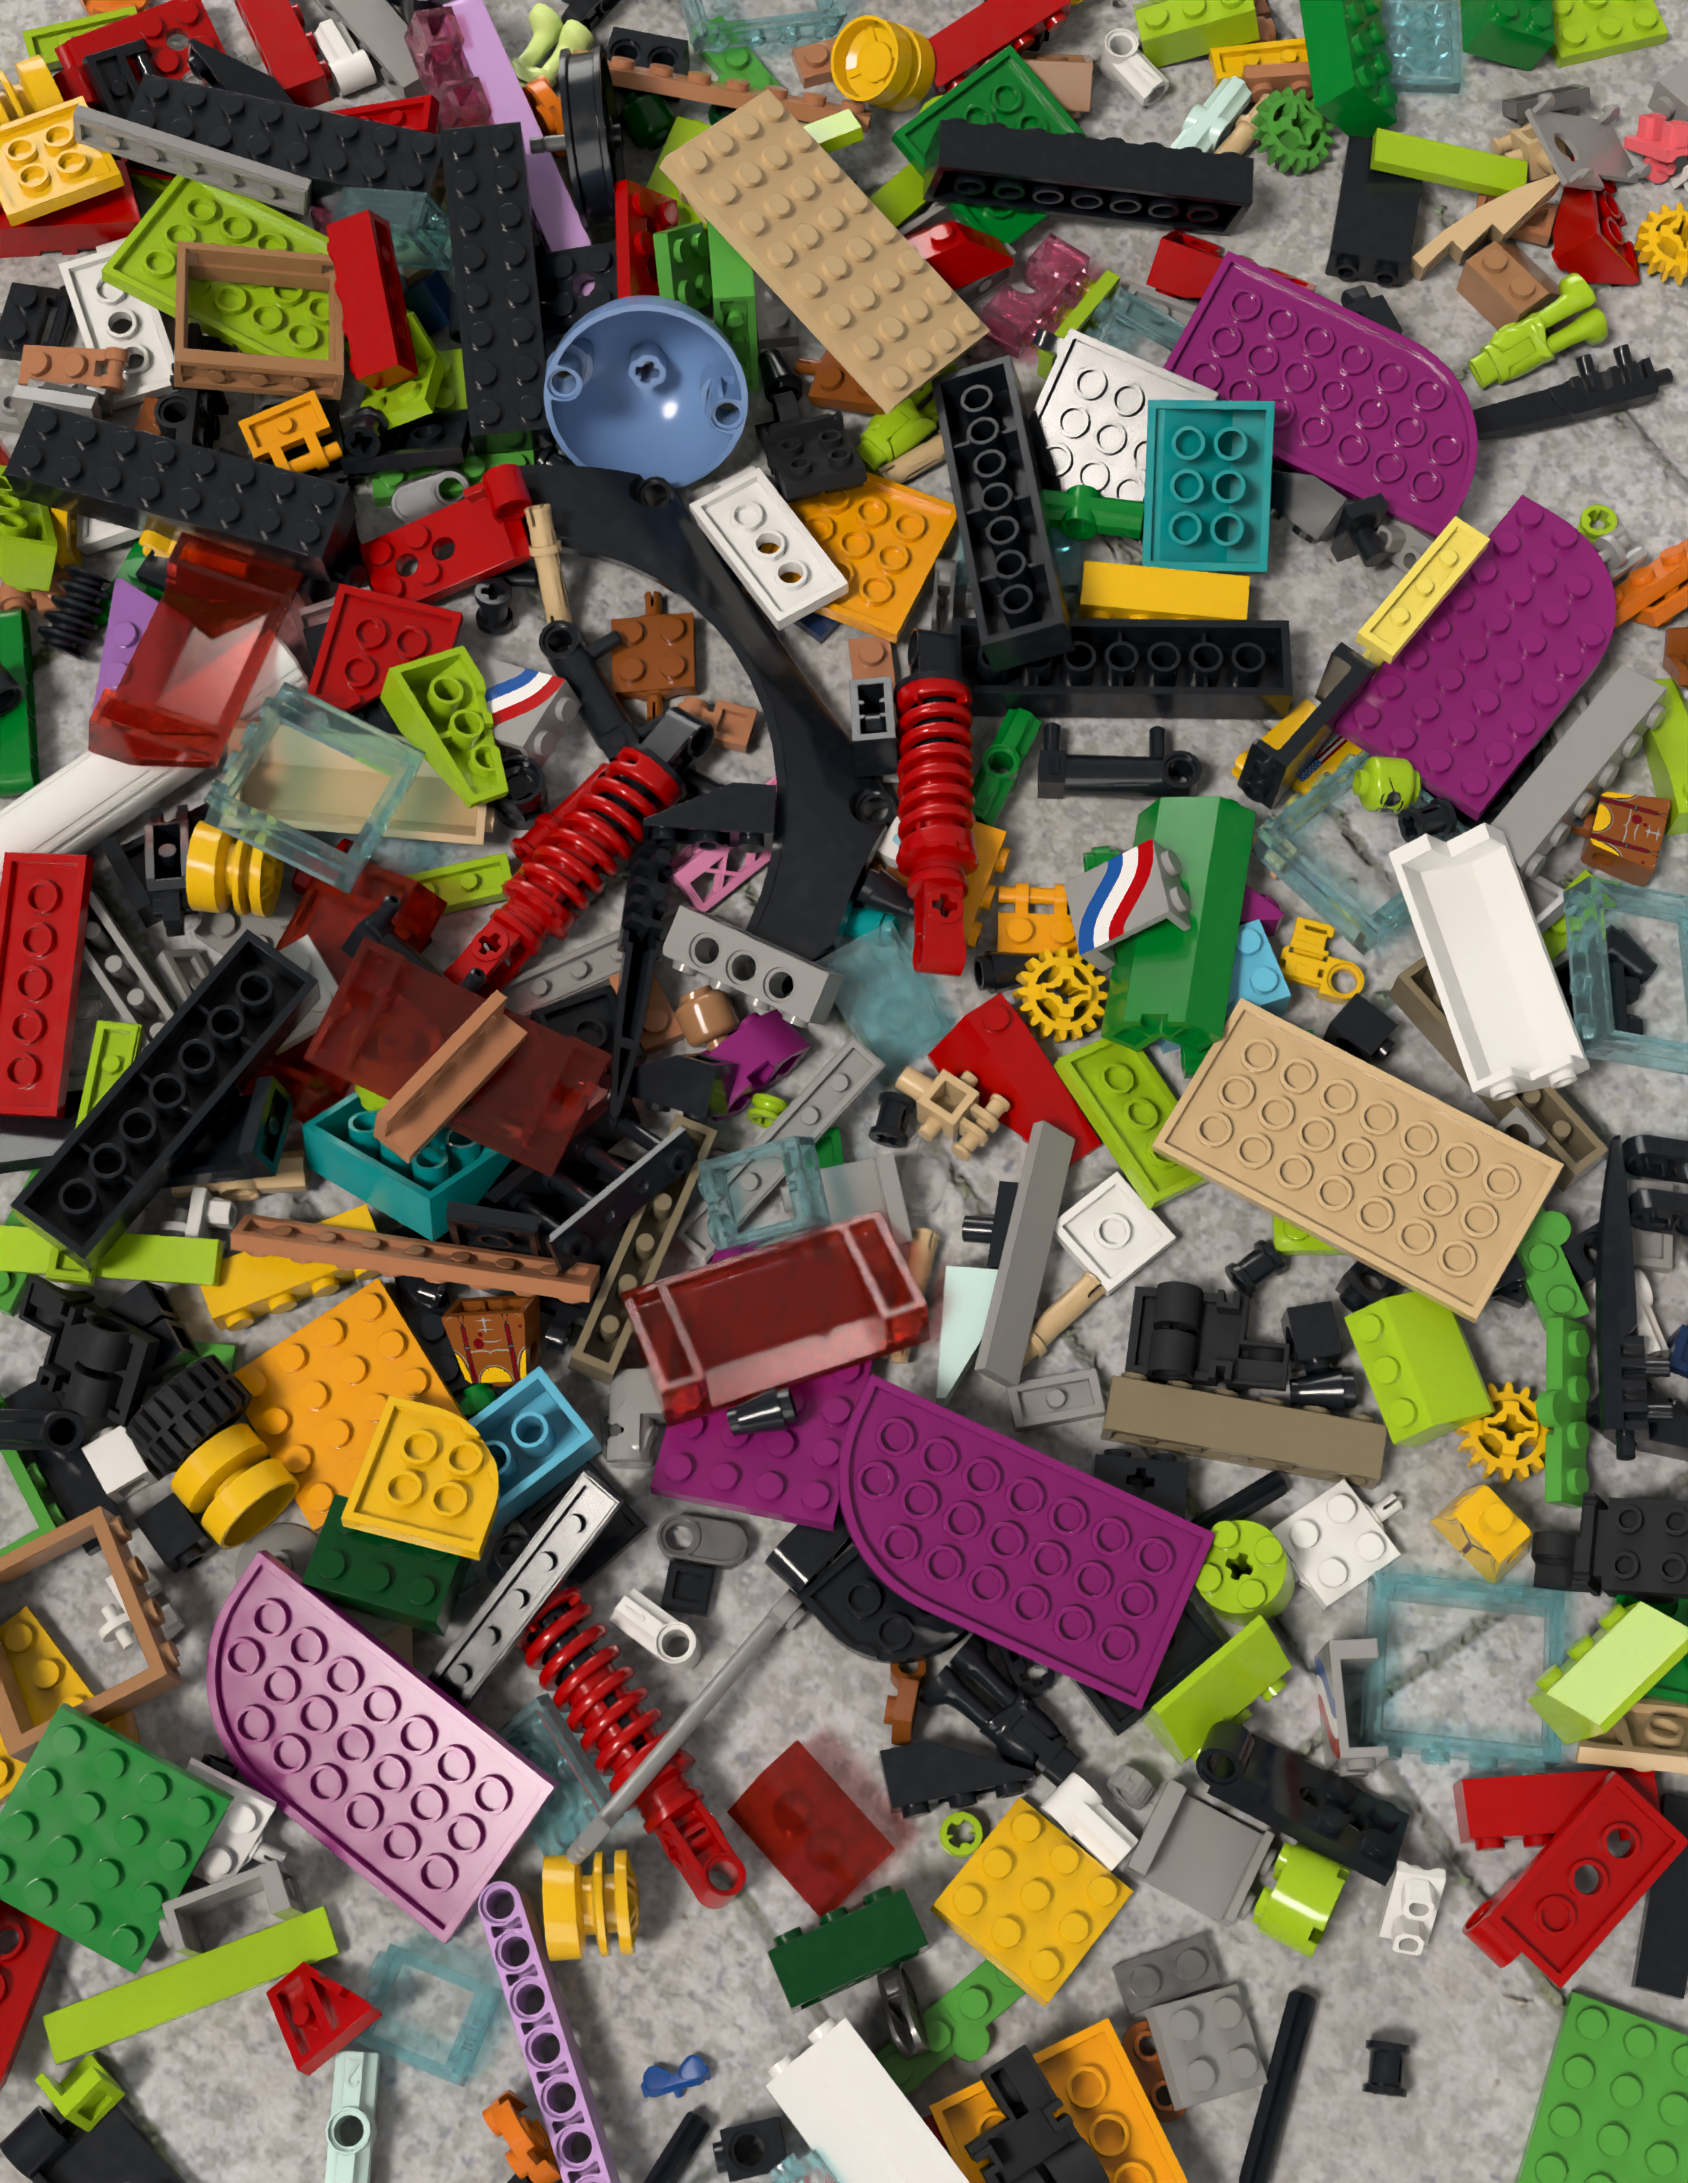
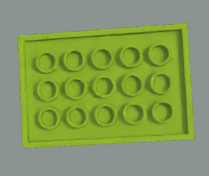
[101,175,346,360]

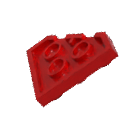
[305,583,463,715]

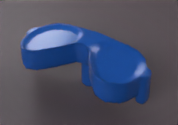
[641,2054,711,2098]

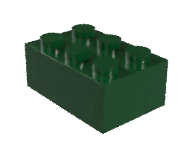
[302,1494,472,1637]
[767,1885,929,2014]

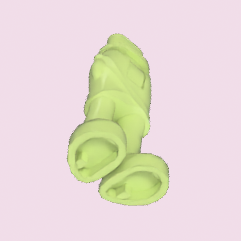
[482,3,595,125]

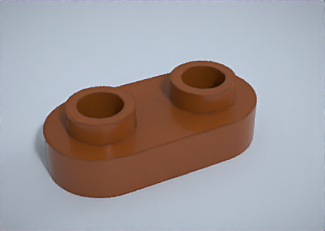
[1121,2021,1187,2123]

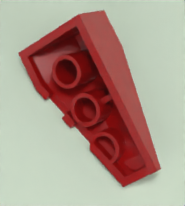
[1551,154,1640,285]

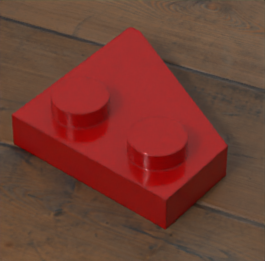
[266,1962,382,2076]

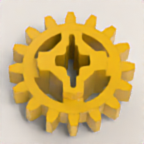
[1634,202,1688,285]
[1012,947,1108,1043]
[1454,1382,1549,1484]

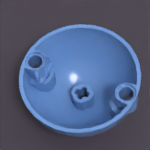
[544,295,748,489]

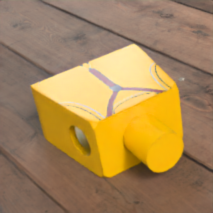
[1430,1484,1532,1587]

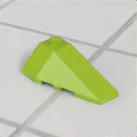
[0,465,58,592]
[380,645,508,809]
[1642,678,1688,836]

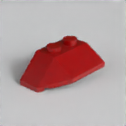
[905,220,1014,290]

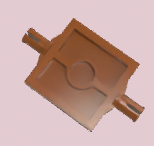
[795,350,924,415]
[611,591,697,722]

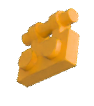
[238,390,343,474]
[997,882,1083,961]

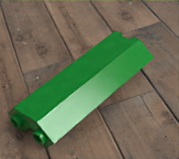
[1100,796,1256,1053]

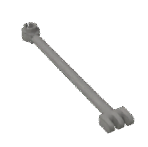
[566,1588,808,1864]

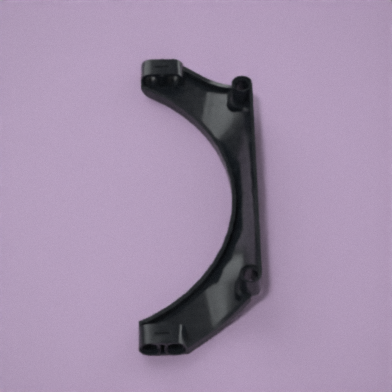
[457,465,898,996]

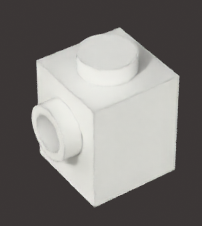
[81,1425,158,1505]

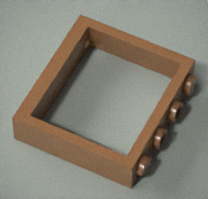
[174,241,344,401]
[0,1506,183,1764]

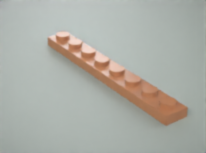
[573,49,873,133]
[230,1213,600,1304]

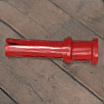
[510,763,608,864]

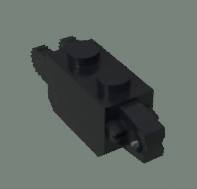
[144,805,199,937]

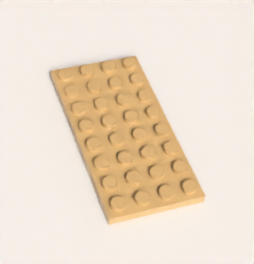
[659,89,991,415]
[1152,998,1564,1324]

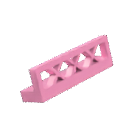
[667,775,777,912]

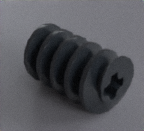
[37,564,113,660]

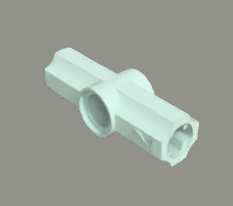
[1170,76,1252,153]
[325,2051,381,2183]

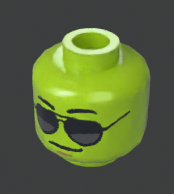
[1352,756,1421,814]

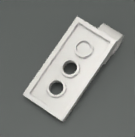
[58,237,179,410]
[689,466,849,631]

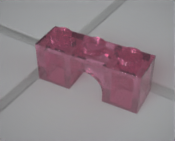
[404,6,492,130]
[981,233,1090,359]

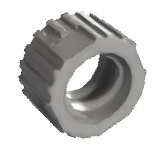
[1106,1764,1154,1810]

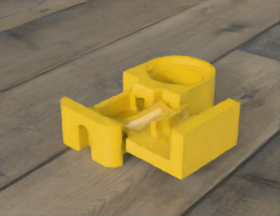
[1278,917,1364,1004]

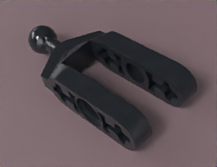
[1622,1135,1688,1238]

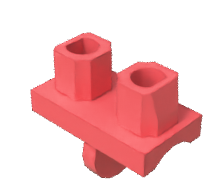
[1624,113,1688,183]

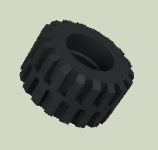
[125,1354,253,1475]

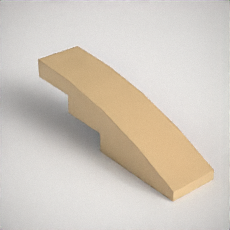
[1408,174,1561,281]

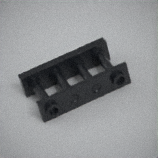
[484,1091,698,1273]

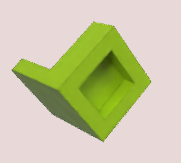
[35,2055,125,2132]

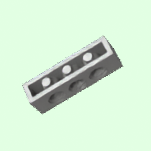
[662,905,845,1028]

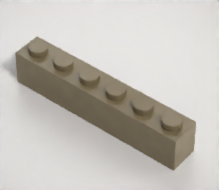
[1389,956,1609,1192]
[568,1113,718,1386]
[1100,1372,1387,1490]

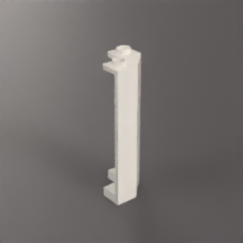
[1389,823,1591,1101]
[766,2017,970,2183]

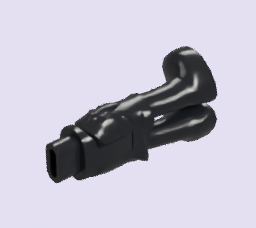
[918,1634,1082,1787]

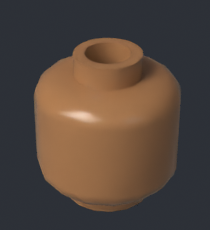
[675,985,740,1051]

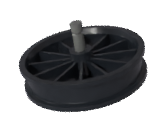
[529,44,626,232]

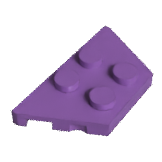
[89,578,195,737]

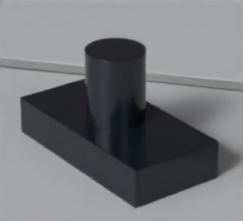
[1330,493,1388,567]
[291,527,366,606]
[962,1181,1018,1270]

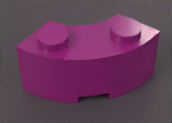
[701,1009,811,1122]

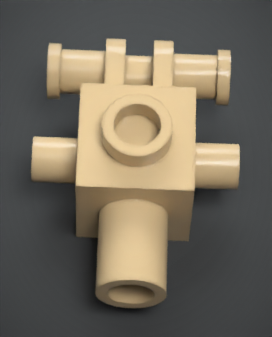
[1490,123,1570,181]
[895,1065,1011,1162]

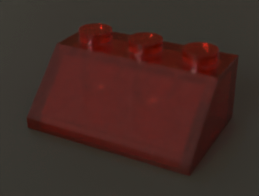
[727,1740,896,1917]

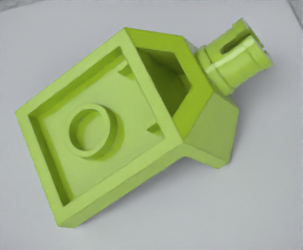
[344,309,446,430]

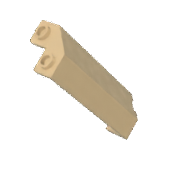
[221,719,495,845]

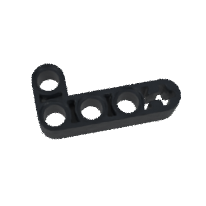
[765,1506,852,1594]

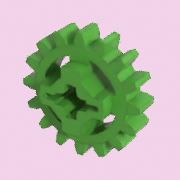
[1251,87,1334,175]

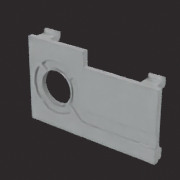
[1524,93,1651,191]

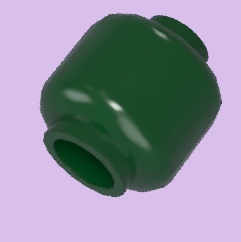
[619,90,676,151]

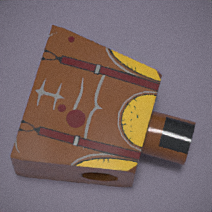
[1569,792,1672,889]
[442,1295,542,1398]

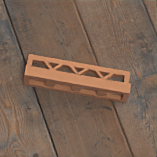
[373,990,528,1164]

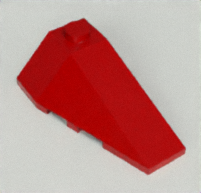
[1146,230,1317,299]
[927,993,1101,1168]

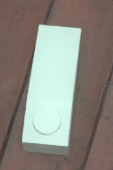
[935,1266,998,1408]

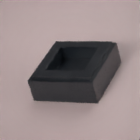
[661,1560,716,1617]

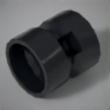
[493,755,550,830]

